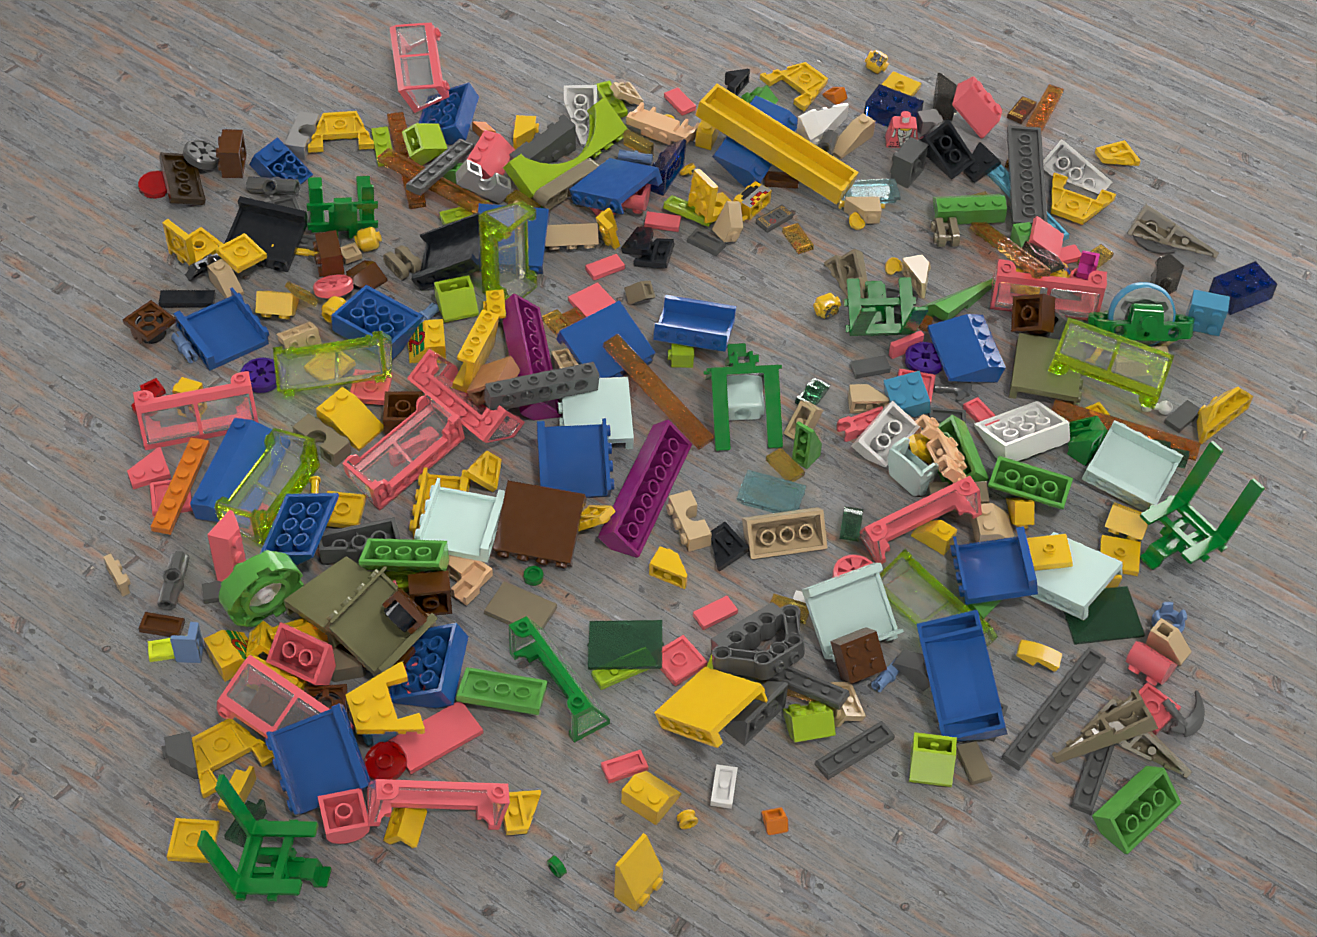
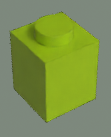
[668,343,694,368]

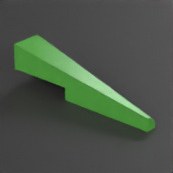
[920,278,993,321]

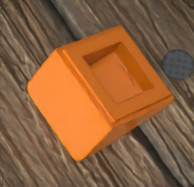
[822,87,847,105]
[472,121,496,137]
[761,807,789,835]

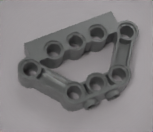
[711,602,805,680]

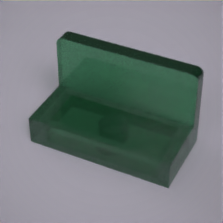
[224,799,267,848]

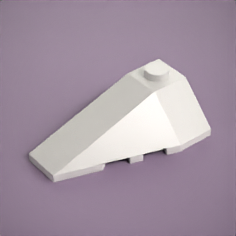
[564,85,597,146]
[797,103,849,146]
[1043,139,1113,194]

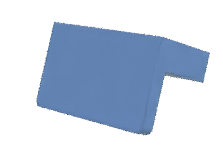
[170,622,204,663]

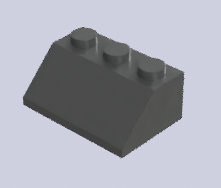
[725,681,788,746]

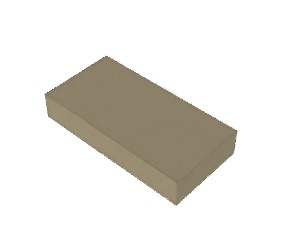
[956,741,993,785]

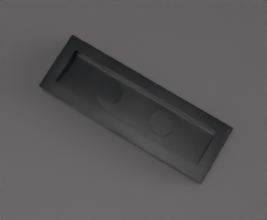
[158,290,216,308]

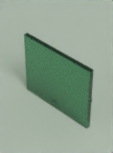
[1063,586,1145,645]
[587,620,664,670]

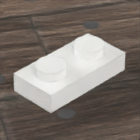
[710,764,738,809]

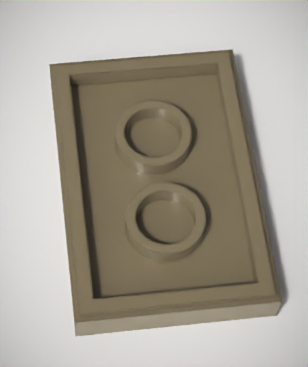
[484,581,557,633]

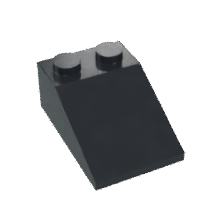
[918,119,976,180]

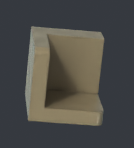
[624,280,655,304]

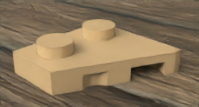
[610,82,644,105]

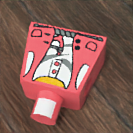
[885,111,918,148]

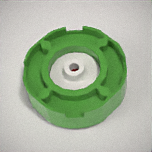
[219,550,304,627]

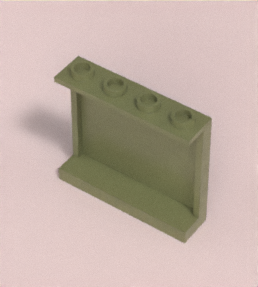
[1009,333,1087,410]
[284,556,371,648]
[324,566,438,677]

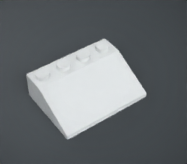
[974,401,1070,461]

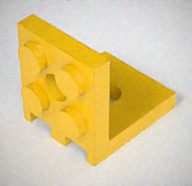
[688,169,731,223]
[162,219,223,266]

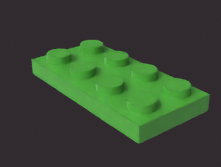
[456,667,548,715]

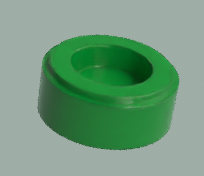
[524,566,544,586]
[547,855,567,878]

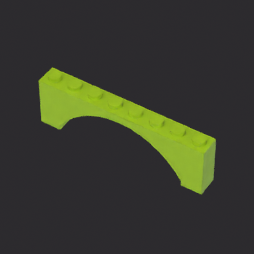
[503,97,628,201]

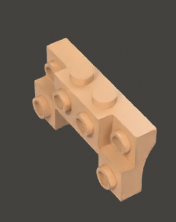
[626,102,700,146]
[915,414,967,484]
[419,555,493,606]

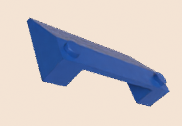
[712,96,798,188]
[190,417,292,527]
[917,610,1008,742]

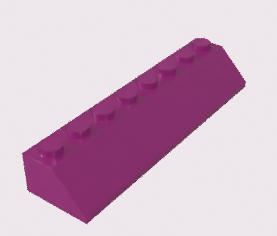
[502,293,563,421]
[598,419,692,558]

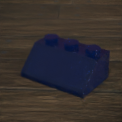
[651,139,687,196]

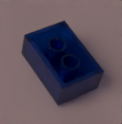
[864,84,924,127]
[1209,261,1277,315]

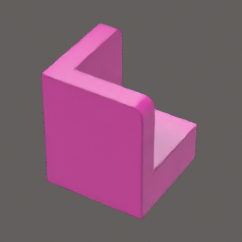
[1076,250,1100,280]

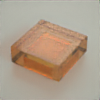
[562,307,586,326]

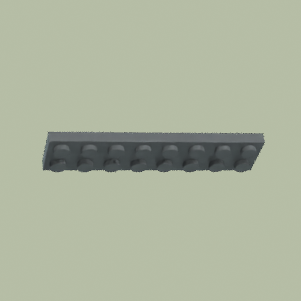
[1007,125,1048,227]

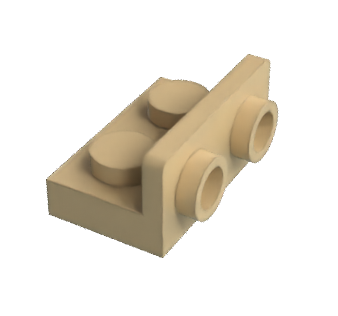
[276,322,322,356]
[825,682,866,727]

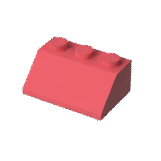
[952,76,1002,139]
[467,130,515,179]
[207,510,246,582]
[266,622,336,685]

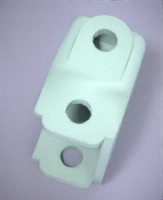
[727,375,765,421]
[888,437,939,496]

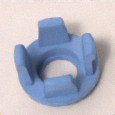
[1151,602,1187,633]

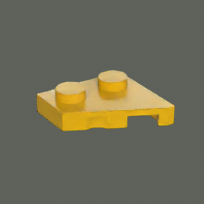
[578,505,615,531]

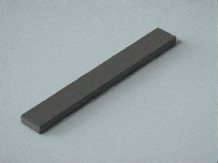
[1001,647,1106,771]

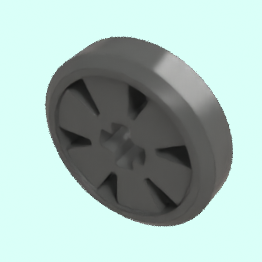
[183,139,219,169]

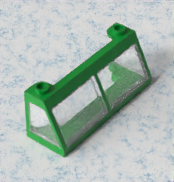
[509,616,610,743]

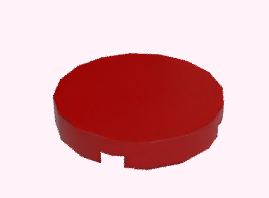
[138,171,167,199]
[365,741,407,780]

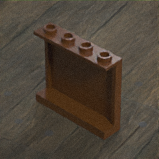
[493,480,587,569]

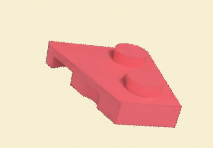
[127,447,171,489]

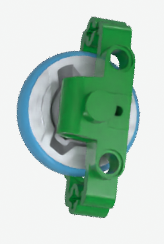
[1087,282,1195,348]

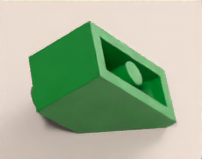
[1069,416,1108,445]
[1067,430,1104,466]

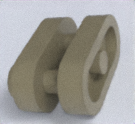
[931,217,960,247]
[383,245,422,280]

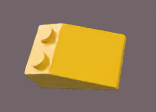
[316,387,384,451]
[614,833,664,912]

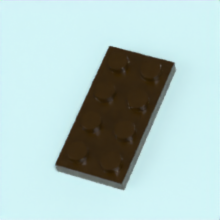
[159,152,206,205]

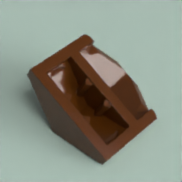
[346,260,388,289]

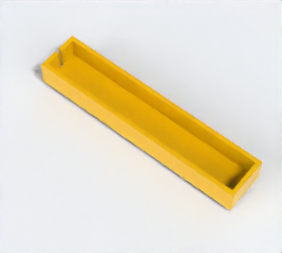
[695,84,859,205]

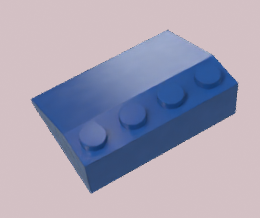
[419,82,479,145]
[331,285,424,362]
[927,314,1006,382]
[260,493,339,565]
[389,623,469,708]

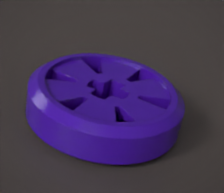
[905,342,943,375]
[241,357,283,393]

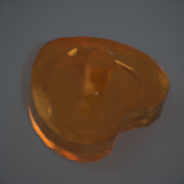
[918,315,933,332]

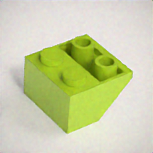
[402,123,448,166]
[434,275,479,323]
[782,700,836,742]
[909,732,957,787]

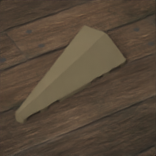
[1127,203,1219,258]
[824,249,868,308]
[1052,688,1158,764]
[1084,695,1192,778]

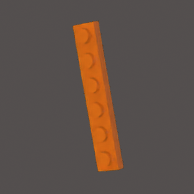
[150,437,210,535]

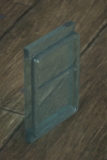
[845,179,901,203]
[737,470,807,513]

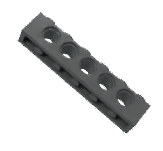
[484,362,600,410]

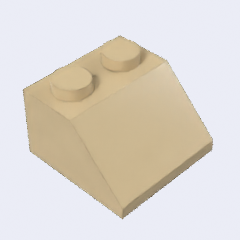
[970,503,1014,542]

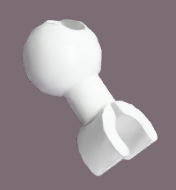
[1142,398,1173,415]

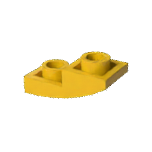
[1016,640,1062,672]

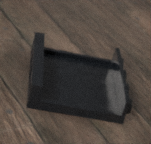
[218,196,309,272]
[411,212,488,291]

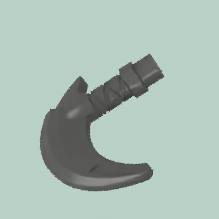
[1133,236,1176,254]
[934,381,972,402]
[1162,690,1205,737]

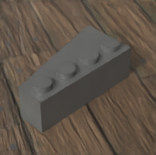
[509,114,576,164]
[318,517,400,563]

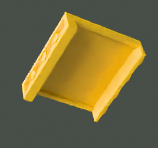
[654,667,768,748]

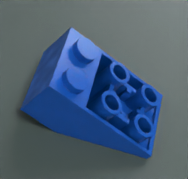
[249,137,313,185]

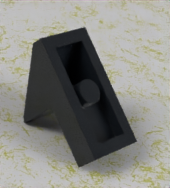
[725,68,750,96]

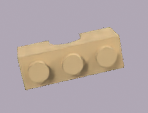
[666,490,712,552]

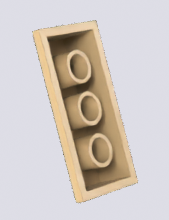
[545,223,598,250]
[742,507,828,559]

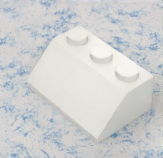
[851,401,920,467]

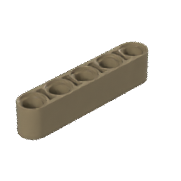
[533,158,600,209]

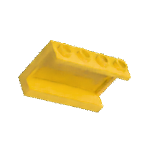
[452,310,500,393]
[409,467,471,540]

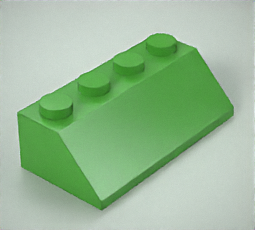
[933,194,1007,224]
[938,414,989,486]
[988,456,1073,509]
[359,538,449,572]
[1092,766,1181,854]

